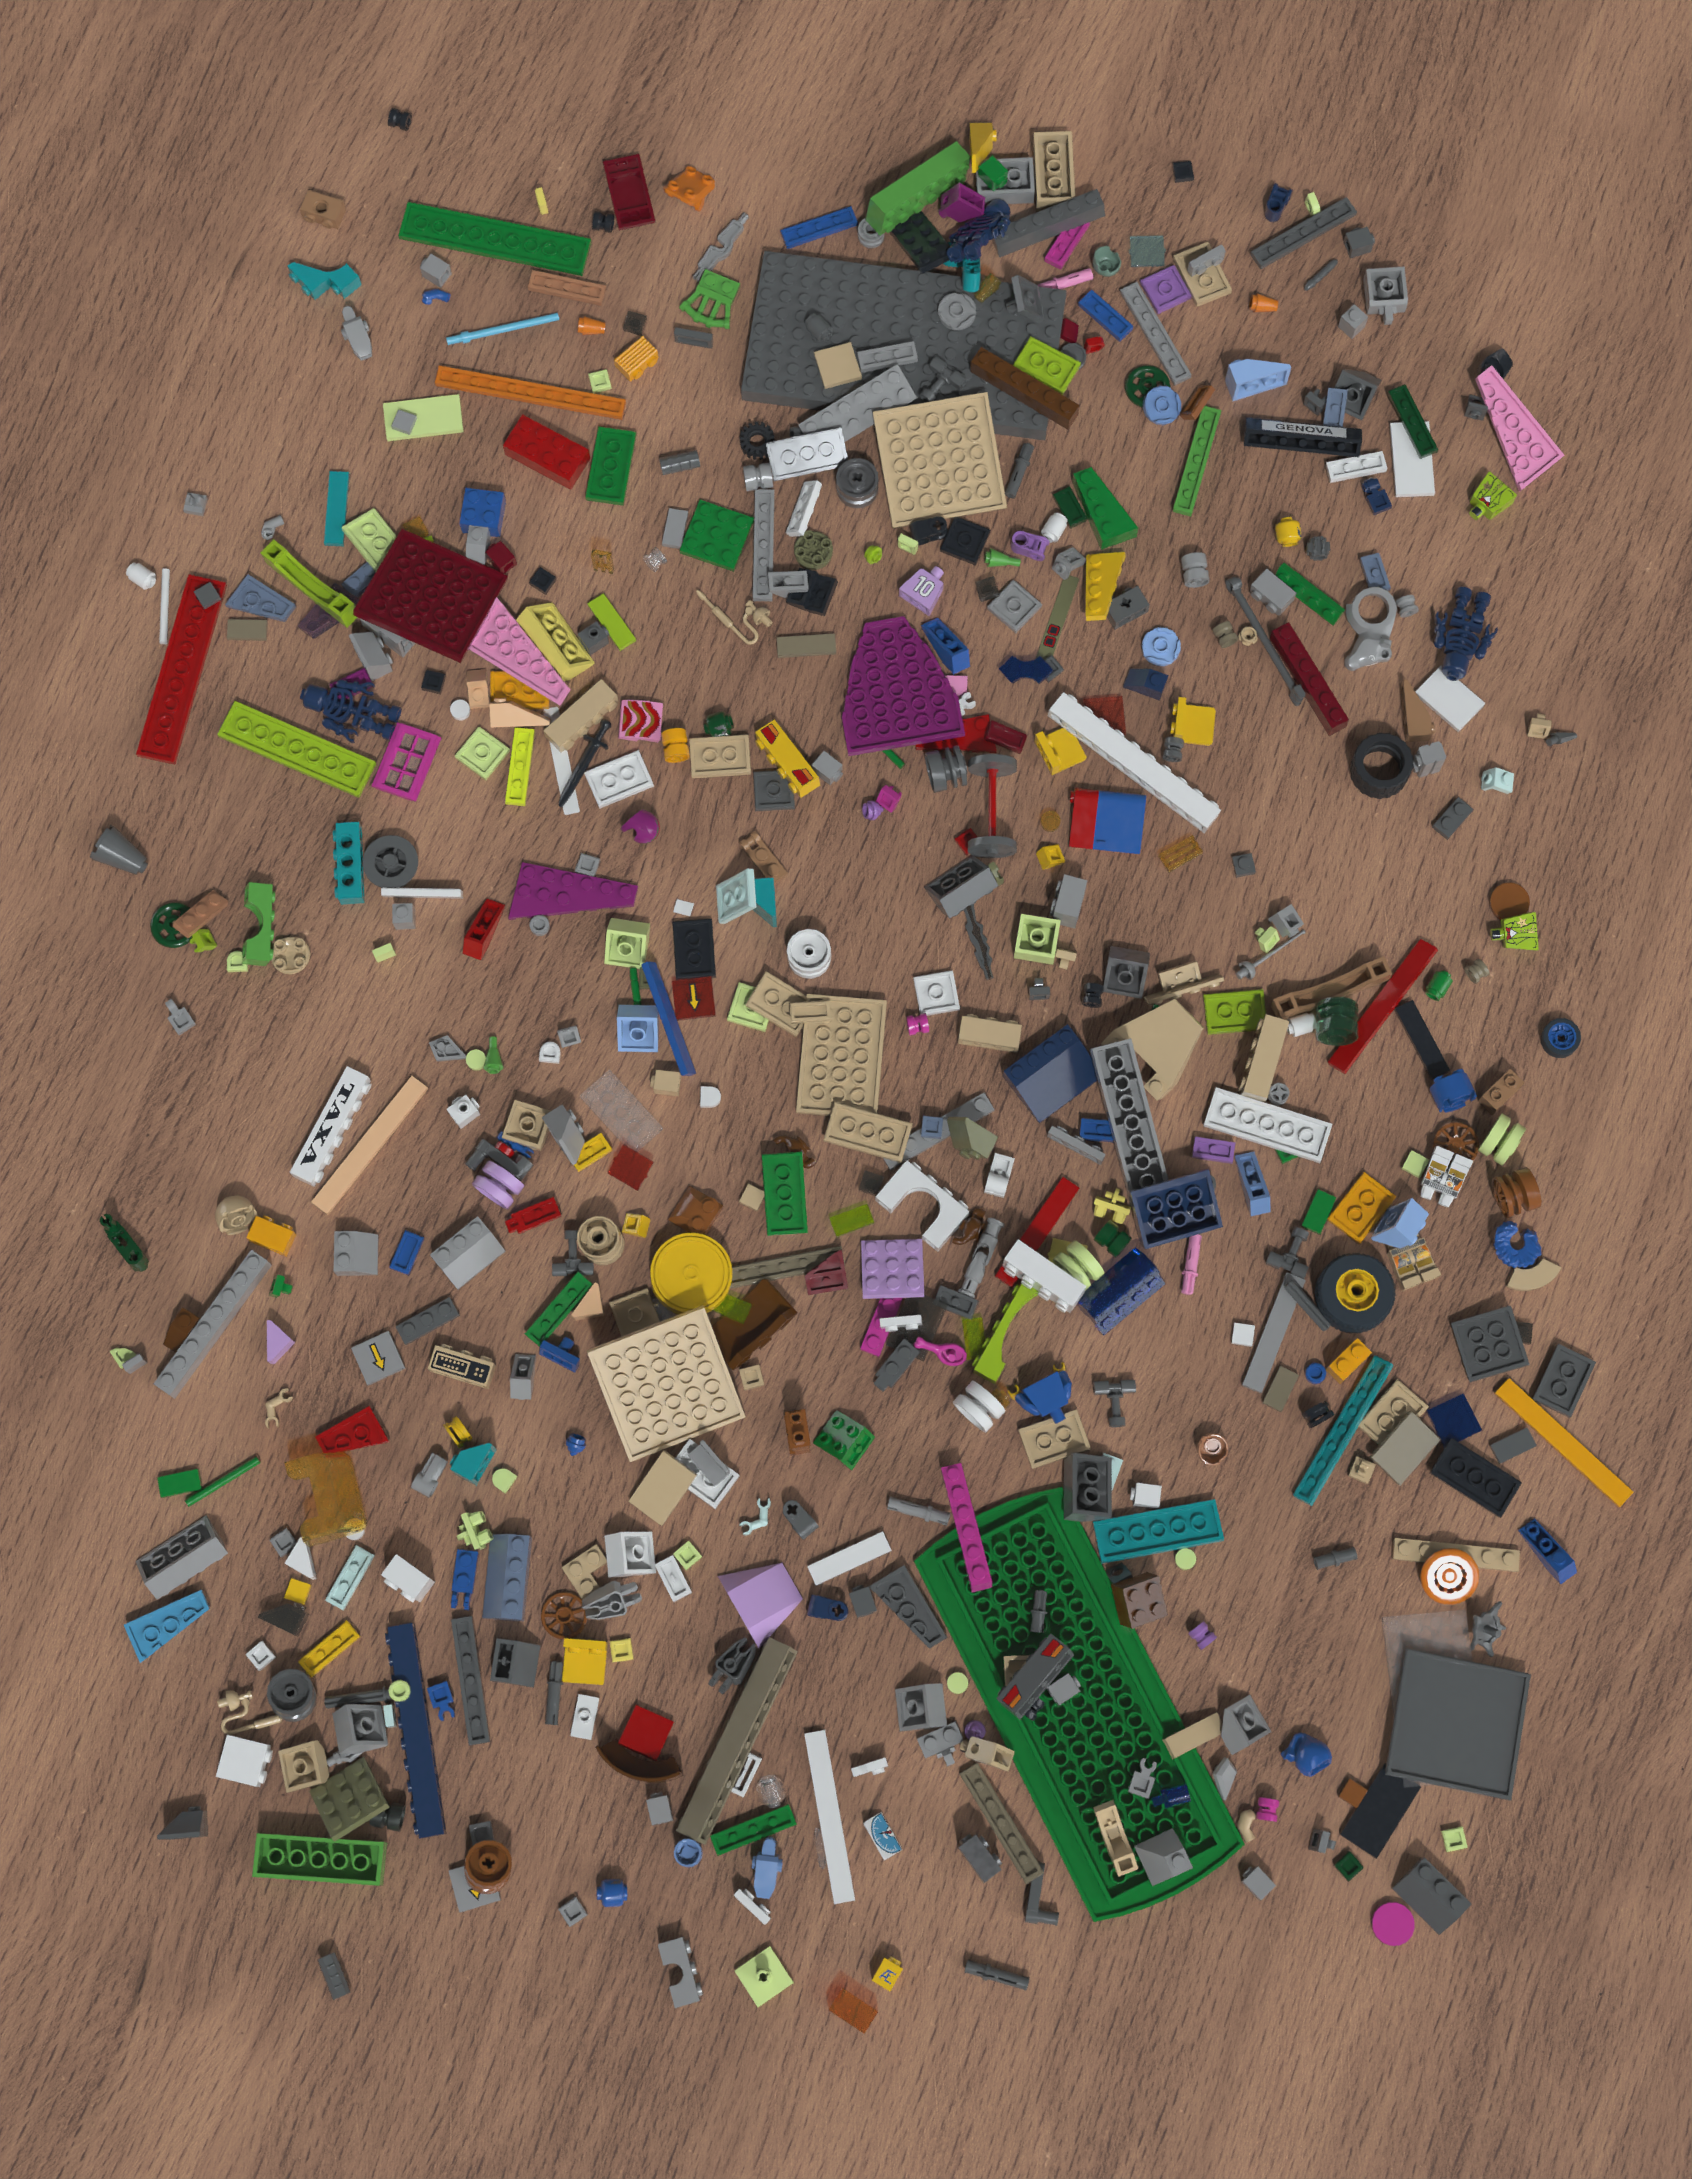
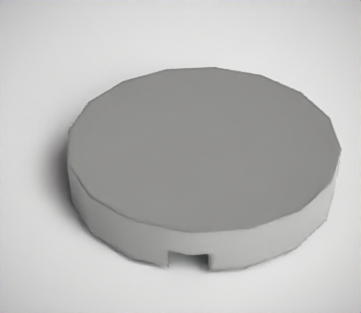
[938,293,976,330]

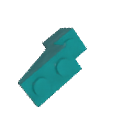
[287,262,362,300]

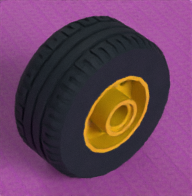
[1315,1253,1396,1334]

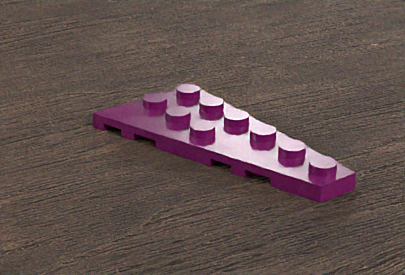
[508,862,638,920]

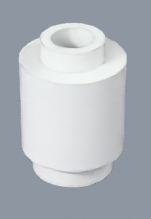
[1041,513,1067,543]
[126,562,156,590]
[1287,1013,1317,1037]

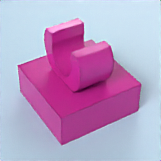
[876,785,902,813]

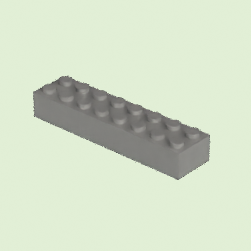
[1090,1038,1168,1207]

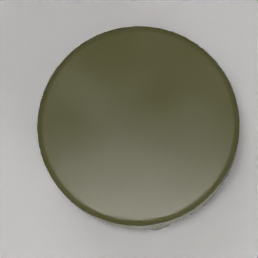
[794,530,833,570]

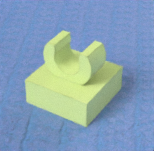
[1255,926,1280,954]

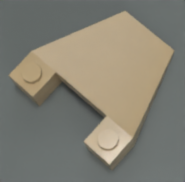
[1101,999,1204,1101]

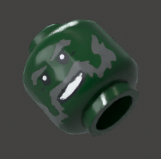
[703,711,734,737]

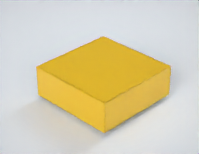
[284,1578,312,1605]

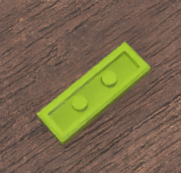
[587,593,636,651]

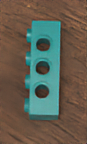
[332,822,365,905]

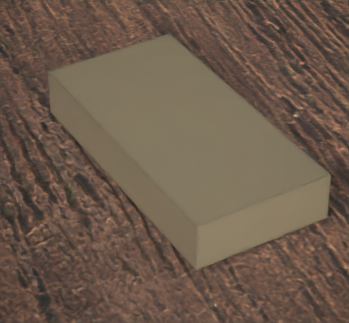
[227,619,268,641]
[1262,1366,1299,1412]

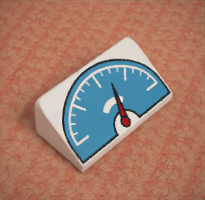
[863,1812,902,1860]

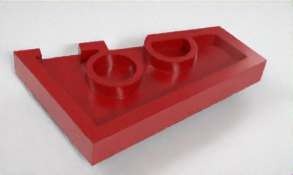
[315,1406,390,1455]

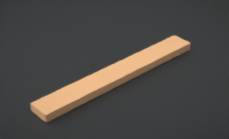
[311,1076,428,1215]

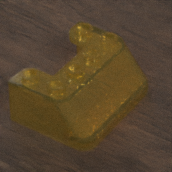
[284,1452,367,1547]

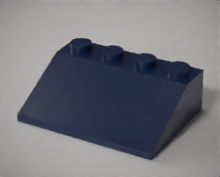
[1003,1024,1098,1124]
[1130,1169,1223,1249]

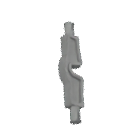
[692,213,749,282]

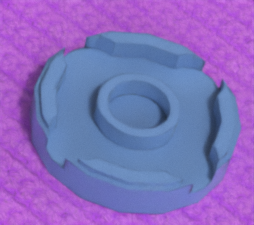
[1143,386,1181,425]

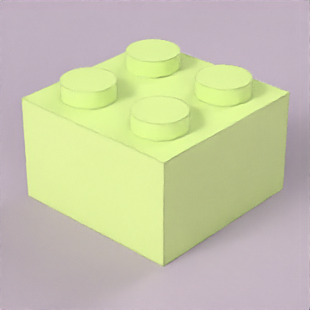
[1014,914,1061,965]

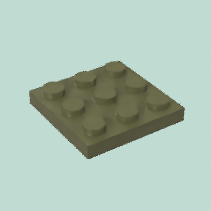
[309,1757,389,1842]

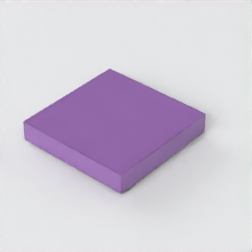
[1140,265,1192,315]

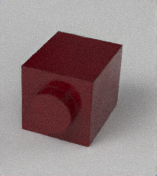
[485,540,517,574]

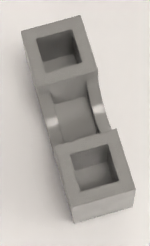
[658,1937,703,2008]

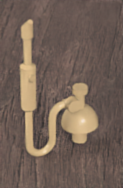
[696,590,773,645]
[217,1690,283,1735]

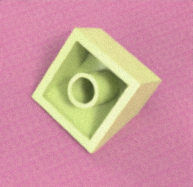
[604,918,650,969]

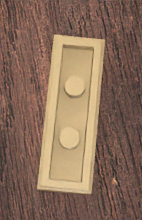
[1163,1712,1223,1759]

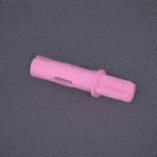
[1038,268,1093,290]
[1181,1234,1202,1295]

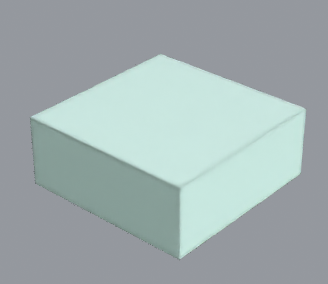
[383,1705,397,1728]

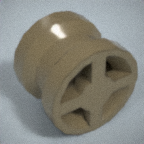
[1464,959,1490,984]

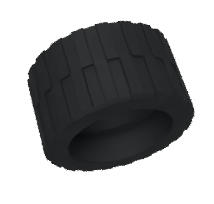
[1350,733,1414,799]

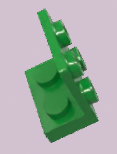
[813,1410,875,1471]

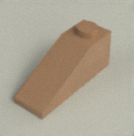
[1400,680,1435,742]

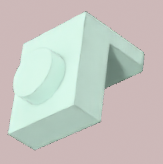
[1481,767,1514,794]

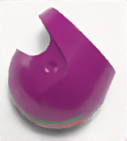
[620,809,660,844]

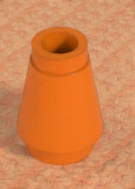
[1249,293,1278,312]
[577,316,605,335]

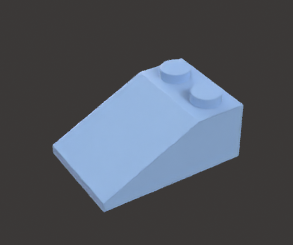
[1225,359,1291,401]

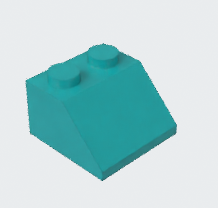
[753,878,777,927]
[450,1443,497,1486]

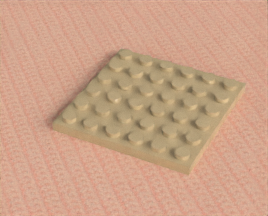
[873,392,1007,528]
[587,1305,745,1462]

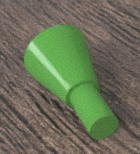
[984,548,1021,567]
[483,1037,504,1074]

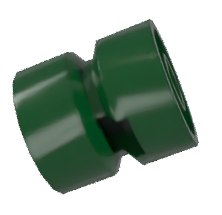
[1094,1220,1132,1258]

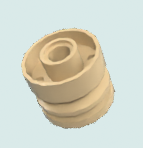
[577,1216,625,1265]

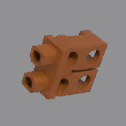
[784,1409,811,1456]

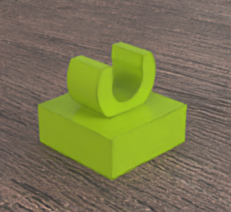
[190,929,217,952]

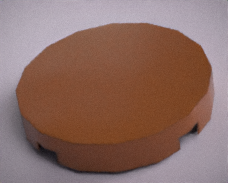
[1489,882,1530,920]

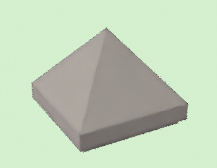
[557,1025,581,1048]

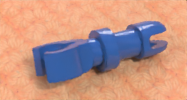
[497,1131,534,1158]

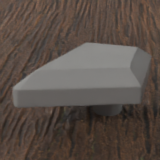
[429,1035,466,1062]
[1213,1757,1237,1800]

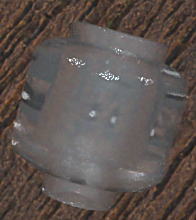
[756,1775,786,1808]

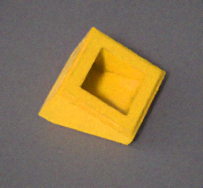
[1036,844,1065,870]
[622,1213,650,1238]

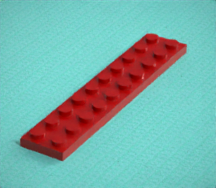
[136,574,227,765]

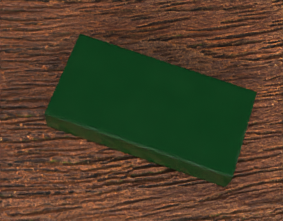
[1053,486,1088,529]

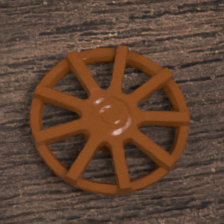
[1433,1123,1479,1167]
[541,1592,588,1639]

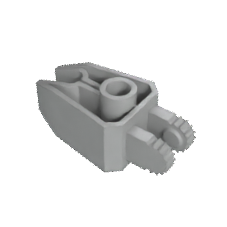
[341,306,372,361]
[582,1581,642,1620]

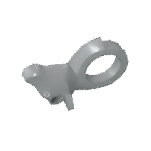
[1344,587,1397,671]

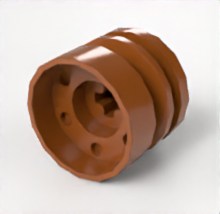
[1492,1167,1542,1218]

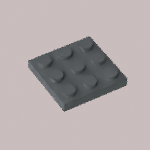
[1451,1305,1530,1383]

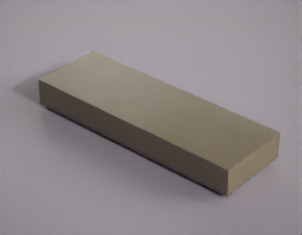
[777,634,836,658]

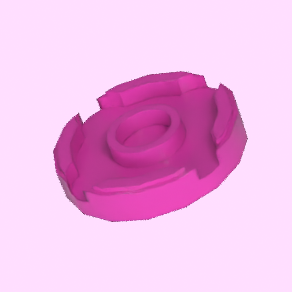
[1371,1902,1415,1946]

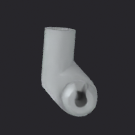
[261,515,284,540]

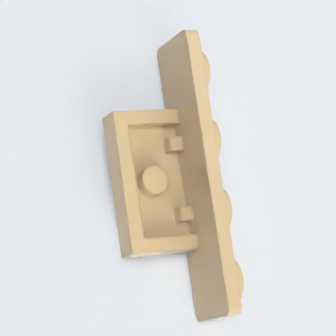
[1144,961,1224,1005]

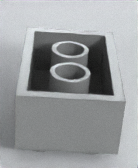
[975,157,1035,205]

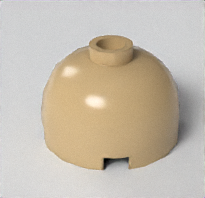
[215,1195,258,1235]

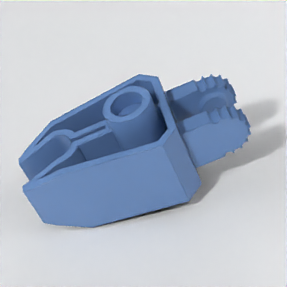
[752,1836,783,1899]

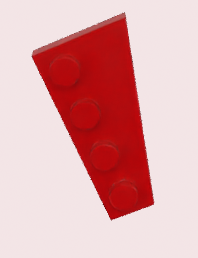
[915,714,997,753]

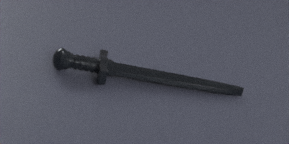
[558,719,611,807]

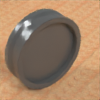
[1060,343,1086,370]

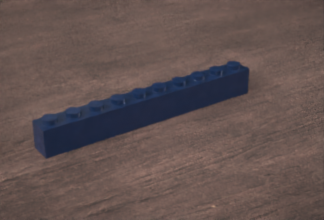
[385,1623,447,1839]

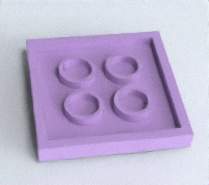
[861,1239,924,1299]

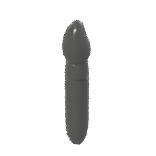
[1304,259,1338,291]

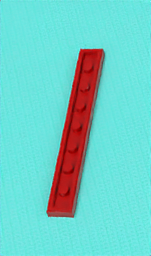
[1328,939,1438,1074]

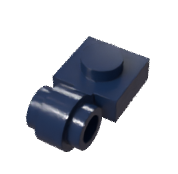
[1361,477,1392,516]

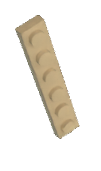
[1392,1538,1520,1572]

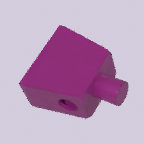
[939,183,985,222]

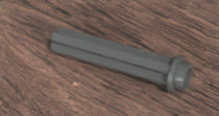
[324,1686,392,1709]

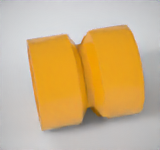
[661,728,690,763]

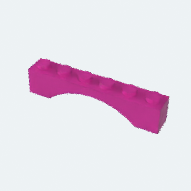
[941,1463,992,1592]

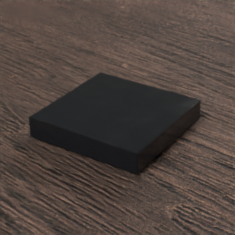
[940,517,991,566]

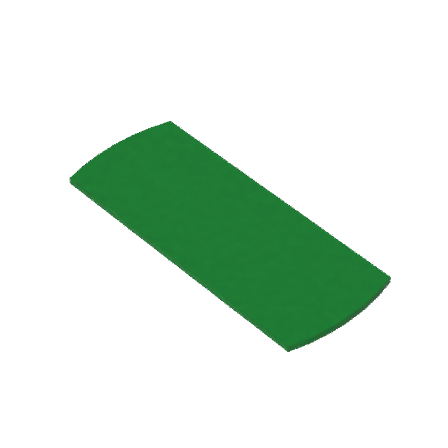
[914,1487,1245,1922]

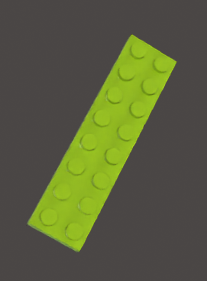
[217,701,376,798]

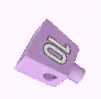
[899,566,944,616]

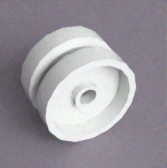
[787,929,831,979]
[953,1381,1006,1433]

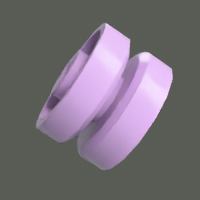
[471,1161,525,1210]

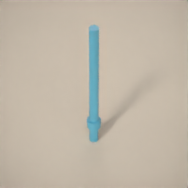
[446,313,559,345]

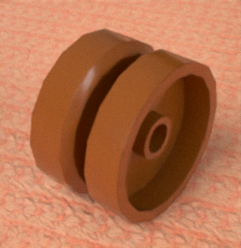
[464,1840,512,1894]

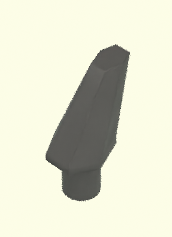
[1546,732,1577,746]

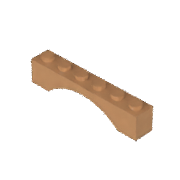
[1271,956,1392,1020]

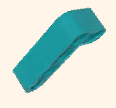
[944,242,981,292]

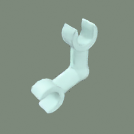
[740,1498,771,1536]

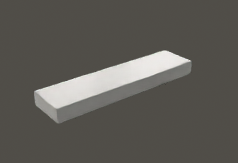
[381,888,463,899]
[807,1532,892,1586]

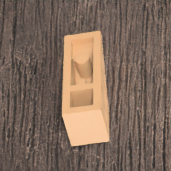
[489,698,551,727]

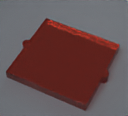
[608,1144,654,1191]

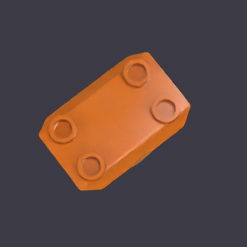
[663,166,715,212]

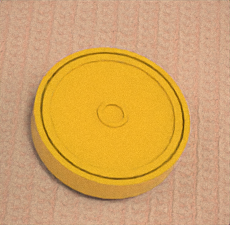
[650,1233,732,1314]

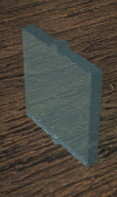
[1129,236,1166,267]

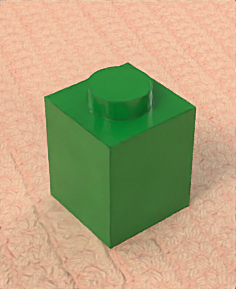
[978,155,1008,191]

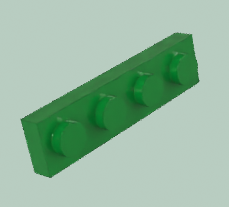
[1275,562,1345,626]
[524,1272,593,1347]
[710,1805,797,1856]

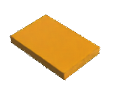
[490,671,550,710]
[1327,1172,1397,1245]

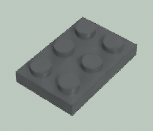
[1532,1344,1596,1418]

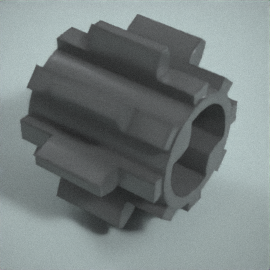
[1306,536,1331,561]

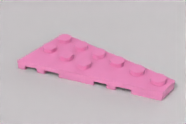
[1475,365,1564,492]
[469,598,571,706]

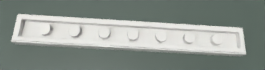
[804,1730,855,1904]

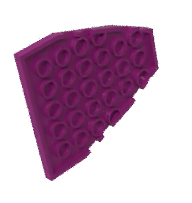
[842,616,965,756]

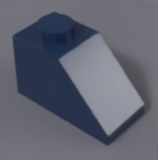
[1123,669,1169,701]

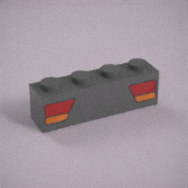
[996,1634,1074,1720]

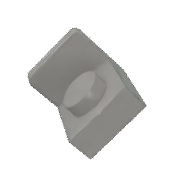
[1052,547,1086,580]

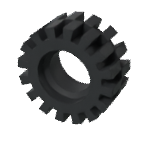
[740,422,775,460]

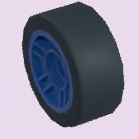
[1540,1018,1581,1058]

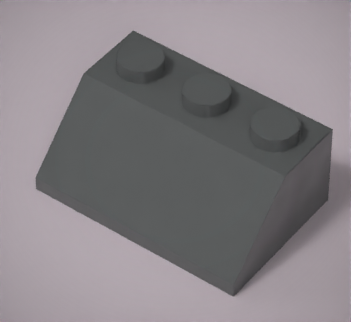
[924,855,998,919]
[1064,1453,1112,1522]
[1392,1857,1472,1935]

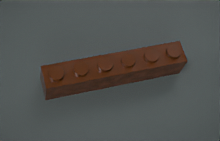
[970,347,1080,430]

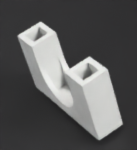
[875,1160,969,1252]

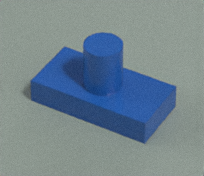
[539,1337,580,1373]

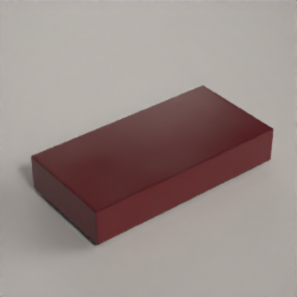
[984,720,1028,754]

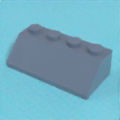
[482,1534,532,1622]

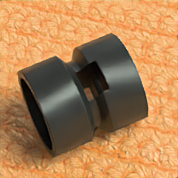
[370,1801,406,1832]

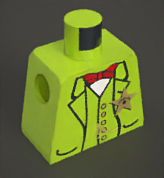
[1469,471,1517,520]
[1490,912,1539,950]

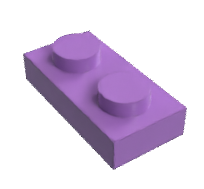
[1192,1137,1235,1164]

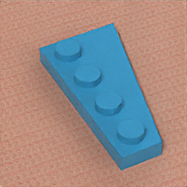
[124,1590,210,1663]

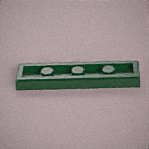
[1387,384,1439,459]

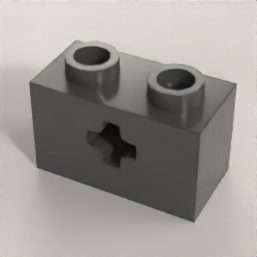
[1107,586,1150,630]

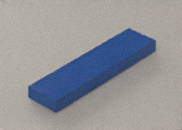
[780,206,858,249]

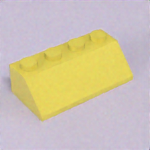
[516,602,595,681]

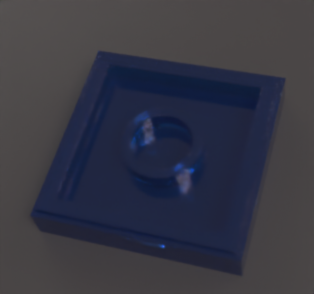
[1426,1393,1482,1447]

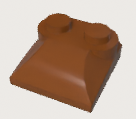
[668,1186,724,1235]

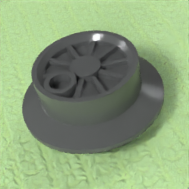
[363,835,418,888]

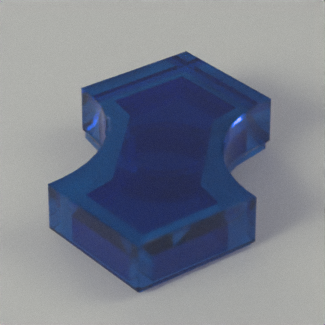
[999,656,1054,684]

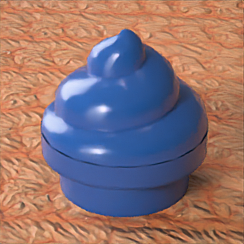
[565,1434,586,1456]

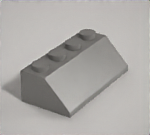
[135,1516,228,1599]

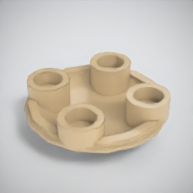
[272,936,310,975]

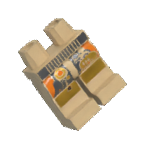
[1387,1234,1441,1292]

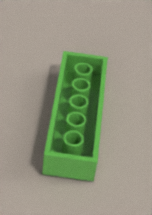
[866,141,971,236]
[252,1833,387,1886]

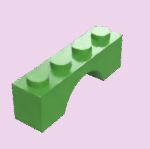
[242,882,275,966]

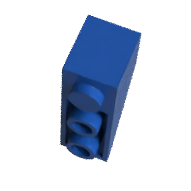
[1518,1518,1577,1585]

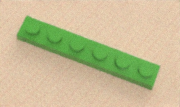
[1173,406,1221,517]

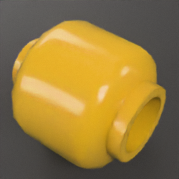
[1275,517,1302,547]

